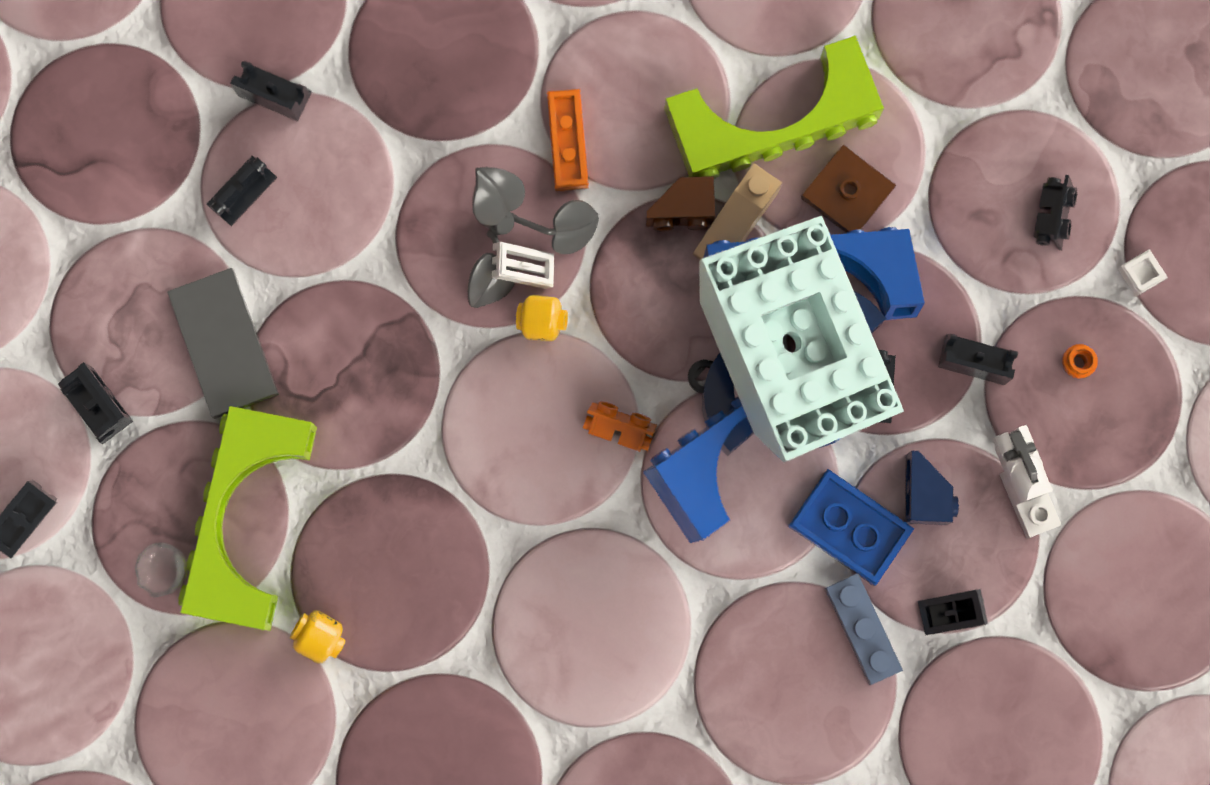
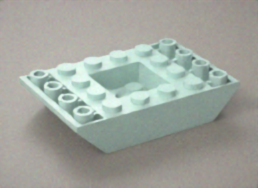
[699,215,904,462]

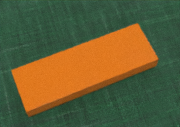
[547,89,589,191]

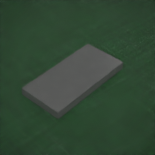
[167,267,279,419]

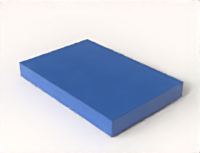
[788,469,915,586]

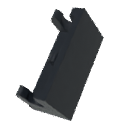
[230,61,312,121]
[938,333,1018,385]
[58,362,134,444]
[0,480,57,559]

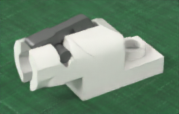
[993,425,1062,539]

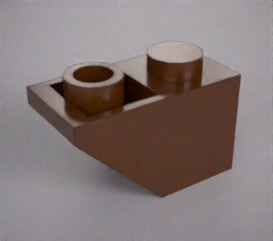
[646,176,715,231]

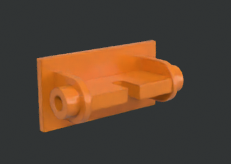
[583,401,657,452]

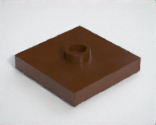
[801,145,896,233]

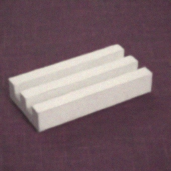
[492,242,554,289]

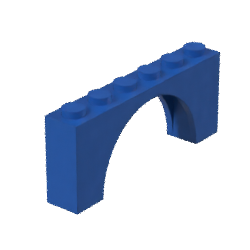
[703,227,925,320]
[643,397,843,544]

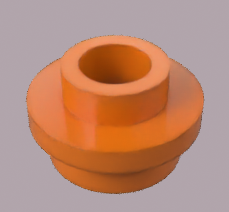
[1062,344,1098,379]

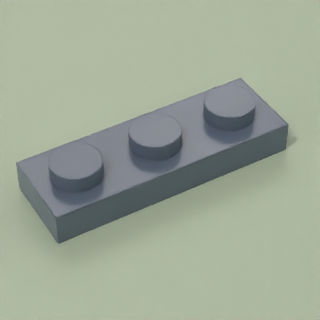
[825,573,903,685]

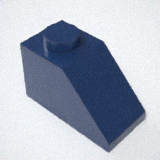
[904,450,959,525]

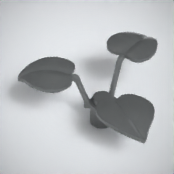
[467,167,599,308]

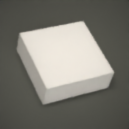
[1117,249,1168,297]

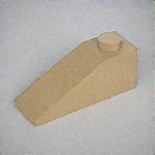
[693,163,782,260]

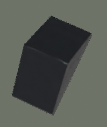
[918,589,988,636]

